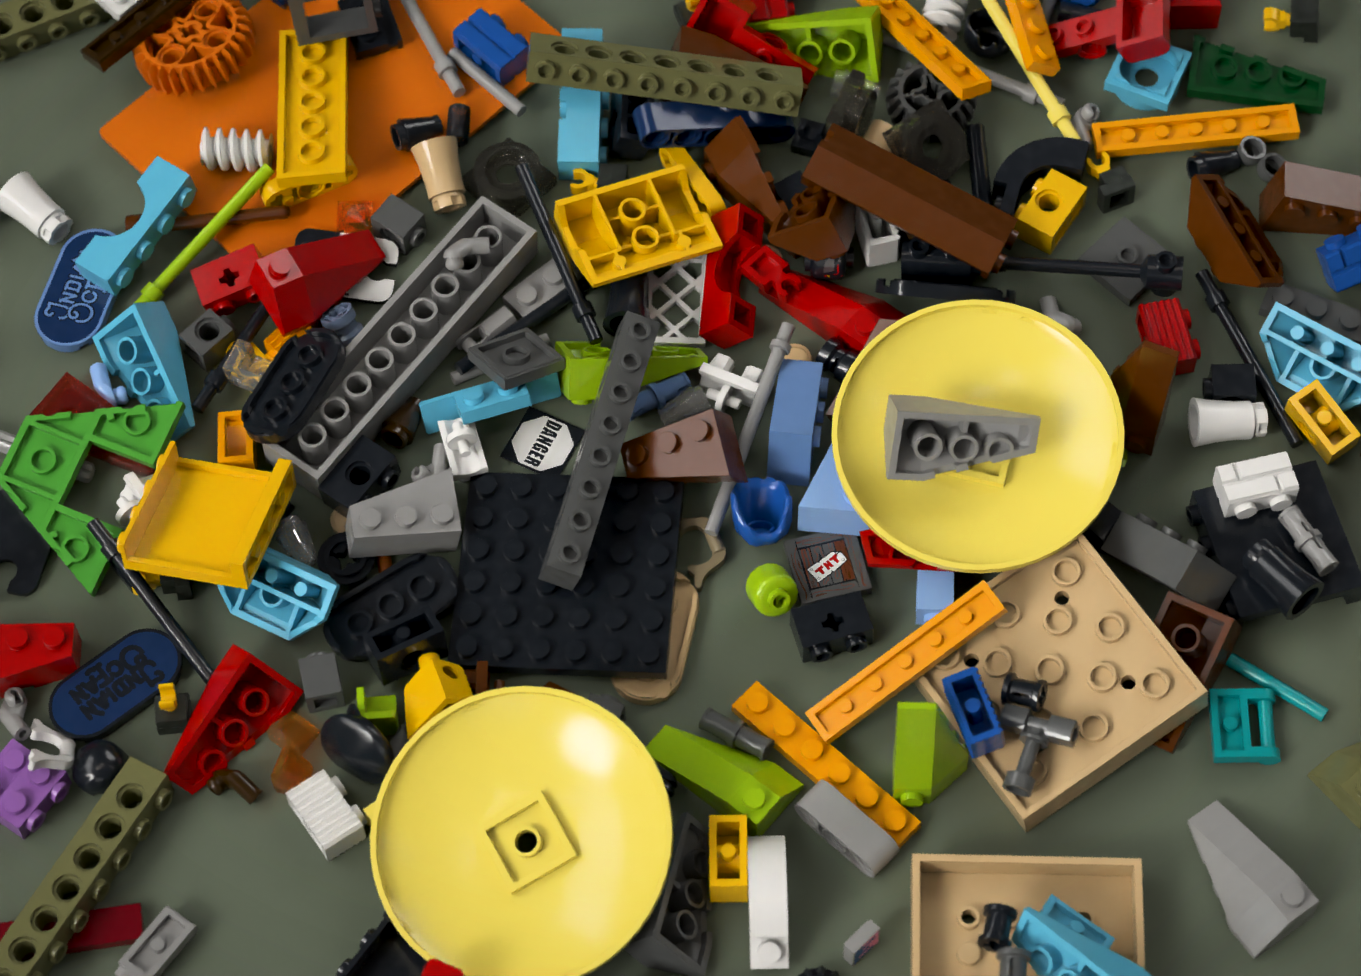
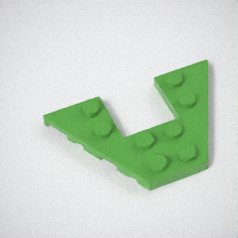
[0,401,186,597]

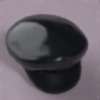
[320,703,395,784]

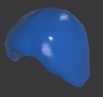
[730,477,793,547]

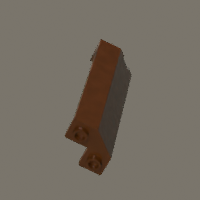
[801,123,1019,279]

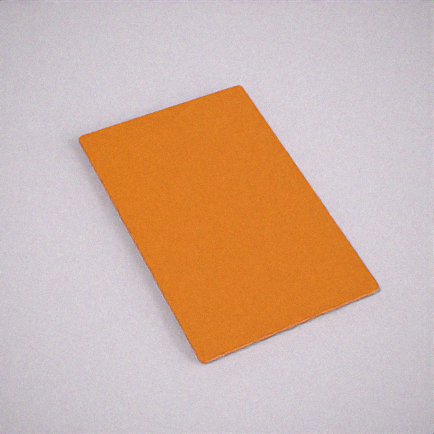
[100,0,562,257]

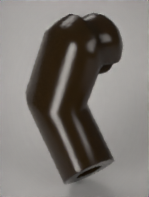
[207,769,263,805]

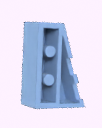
[797,443,870,536]

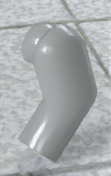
[1070,103,1100,151]
[443,237,490,270]
[1039,295,1082,336]
[411,443,449,482]
[0,687,31,742]

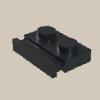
[337,0,403,61]

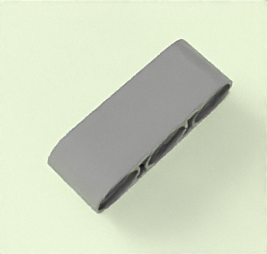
[794,779,900,878]

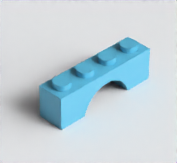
[75,156,197,296]

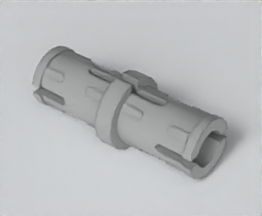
[1278,505,1339,576]

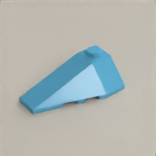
[92,301,195,443]

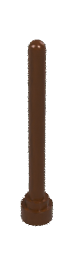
[125,205,291,231]

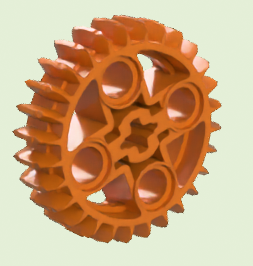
[132,0,256,96]

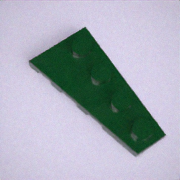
[1186,34,1326,115]

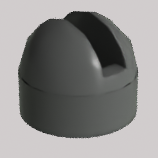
[1237,136,1266,166]
[1256,152,1285,182]

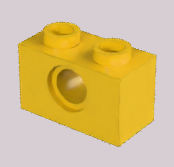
[1014,169,1088,255]
[1284,379,1361,465]
[709,815,748,903]

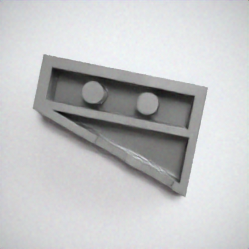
[345,468,462,558]

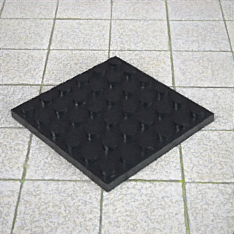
[447,472,685,679]

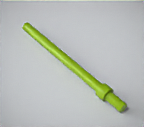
[133,163,275,304]

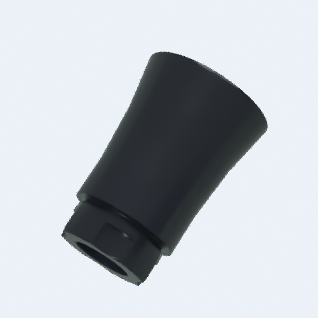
[602,272,650,337]
[1241,539,1324,620]

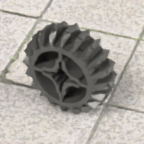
[885,60,977,144]

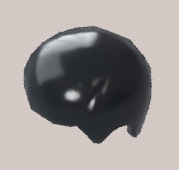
[964,7,1010,59]
[71,740,129,796]

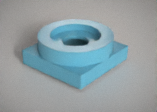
[1104,45,1192,112]

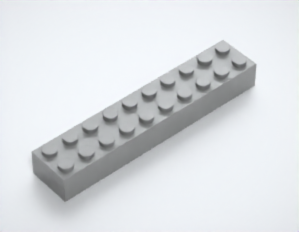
[262,196,538,499]

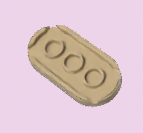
[611,572,699,705]

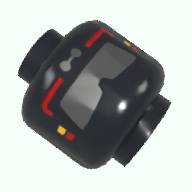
[804,247,854,280]

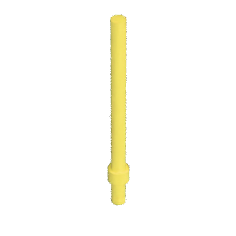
[981,0,1082,140]

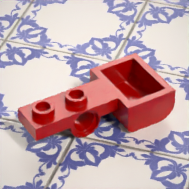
[686,0,818,85]
[1048,0,1170,63]

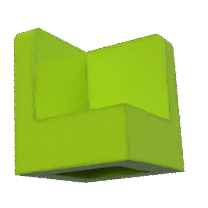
[356,687,399,736]

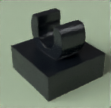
[791,118,831,158]

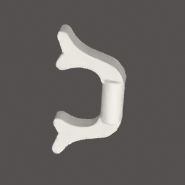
[28,719,76,771]

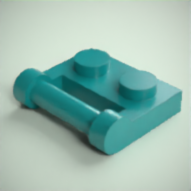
[1208,688,1281,765]

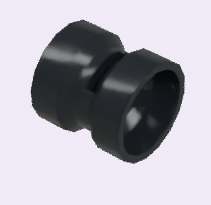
[815,336,859,383]

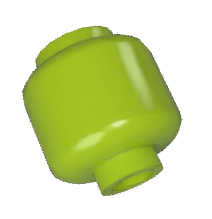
[745,563,798,617]

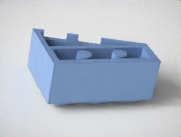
[767,359,829,487]

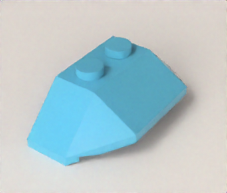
[1259,302,1361,412]
[217,547,340,641]

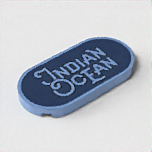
[34,229,119,352]

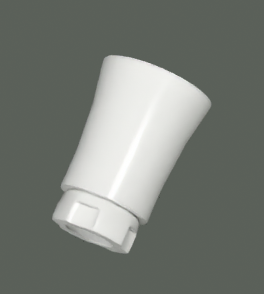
[0,172,73,246]
[1188,397,1268,447]

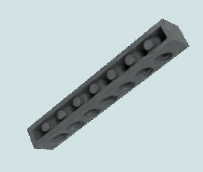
[538,311,660,591]

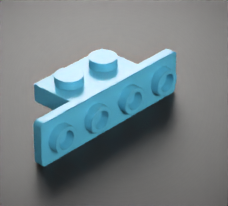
[419,372,561,434]

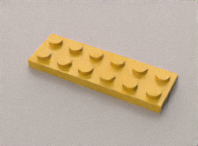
[276,29,348,188]

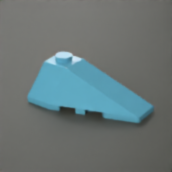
[1011,907,1152,976]

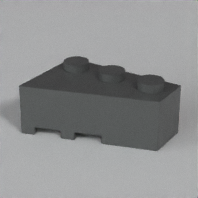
[1100,511,1237,611]

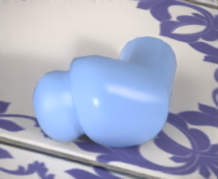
[90,362,129,407]

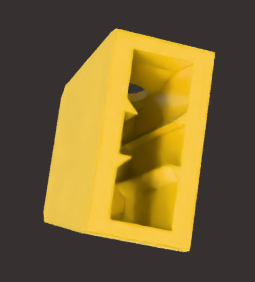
[404,652,473,740]

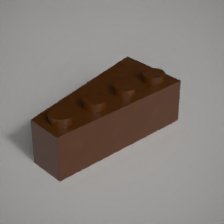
[1259,161,1361,236]

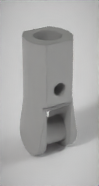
[455,306,517,355]

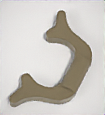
[680,517,727,592]

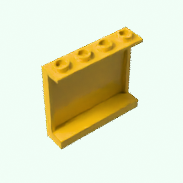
[117,441,297,590]

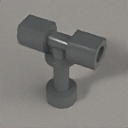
[999,703,1080,797]

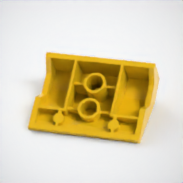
[553,163,723,288]

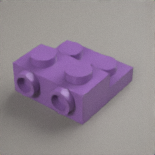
[0,738,72,839]

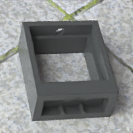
[288,0,382,46]

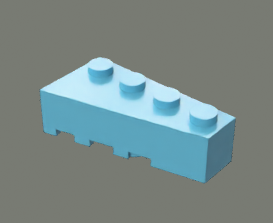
[557,28,610,180]

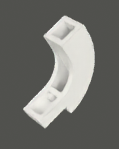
[747,835,789,969]

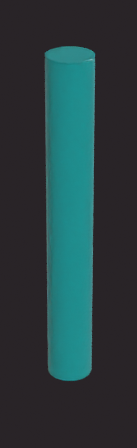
[1225,653,1329,722]

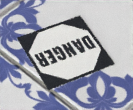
[500,406,585,475]

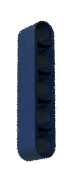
[632,101,796,149]

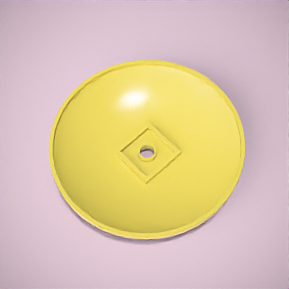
[831,299,1125,573]
[370,686,673,976]

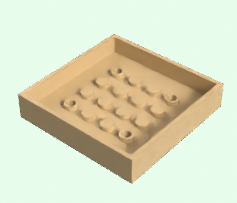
[913,534,1208,832]
[911,853,1145,976]

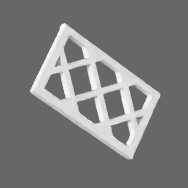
[647,254,707,347]

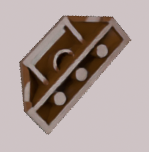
[1187,174,1285,288]

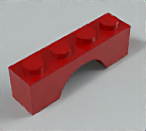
[699,203,765,349]

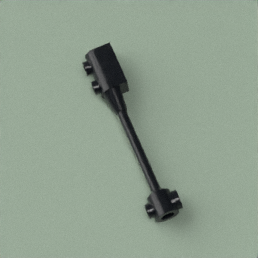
[901,237,1184,297]

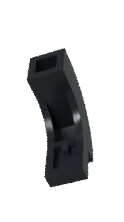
[992,137,1090,217]

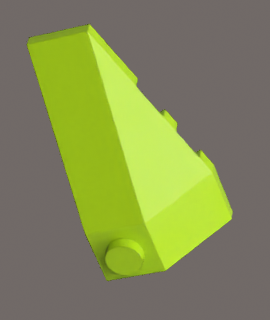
[747,6,883,84]
[555,341,708,405]
[893,702,969,807]
[646,725,804,836]

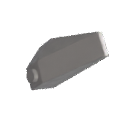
[884,394,1041,481]
[1187,800,1319,959]

